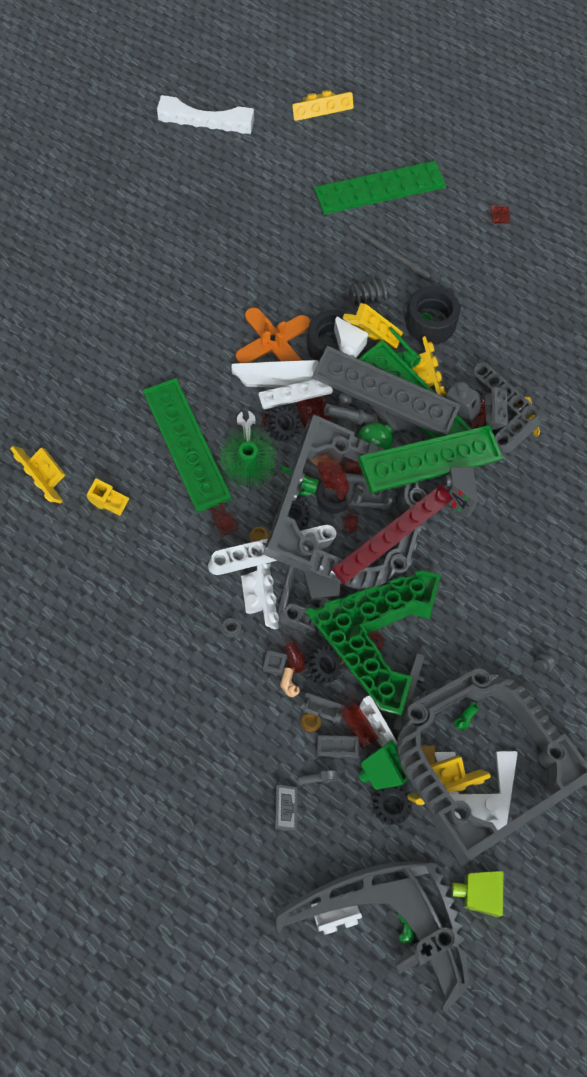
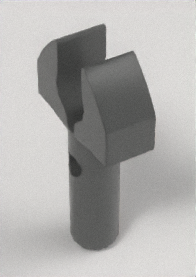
[298,770,338,785]

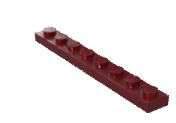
[331,484,453,585]

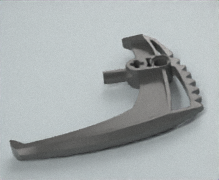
[275,861,468,1011]

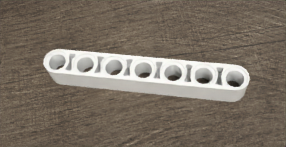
[208,525,336,575]

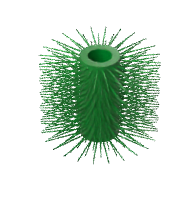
[220,426,277,492]

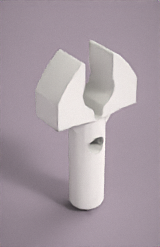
[237,411,255,442]

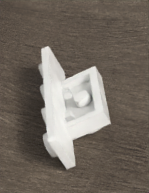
[259,380,333,409]
[241,553,279,629]

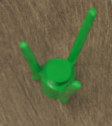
[389,327,421,368]
[280,465,319,497]

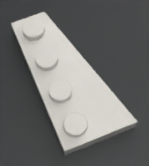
[358,695,398,747]

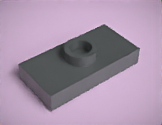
[317,735,359,758]

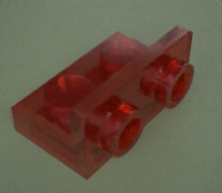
[317,461,350,499]

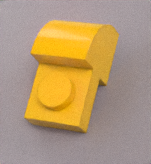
[87,479,129,516]

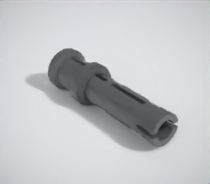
[324,404,378,426]

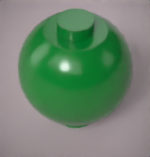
[357,422,393,450]

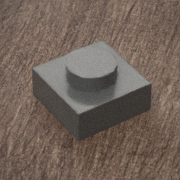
[263,650,287,676]

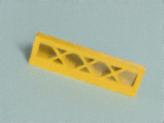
[343,303,403,349]

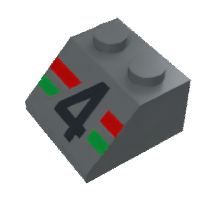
[442,467,478,517]

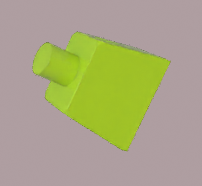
[451,871,503,917]

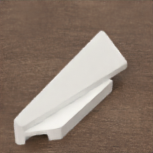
[232,360,319,388]

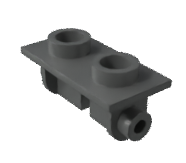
[301,692,345,723]

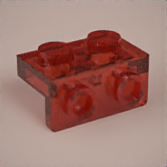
[296,395,331,428]

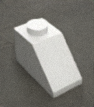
[334,317,368,358]

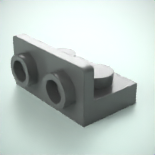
[485,387,508,430]

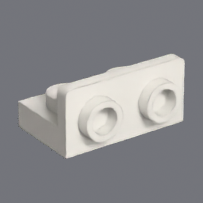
[311,891,362,935]

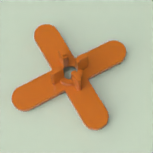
[236,308,311,363]

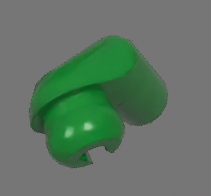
[454,702,480,731]
[397,913,415,945]

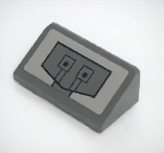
[275,785,297,831]

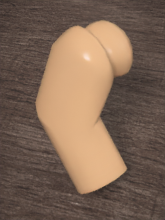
[280,668,300,697]

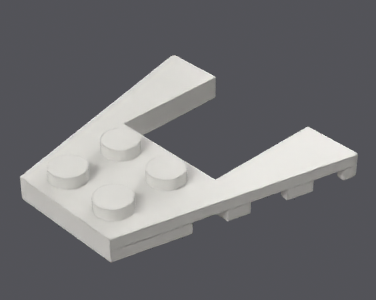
[435,751,517,830]

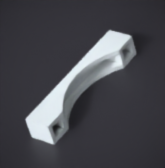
[157,95,254,134]

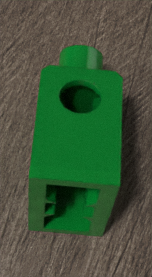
[359,740,408,790]

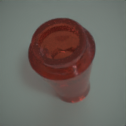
[284,642,307,673]

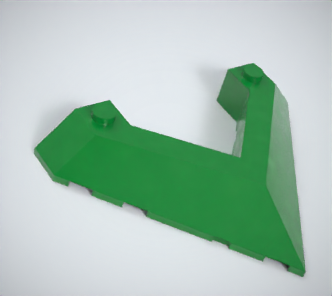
[305,570,441,715]

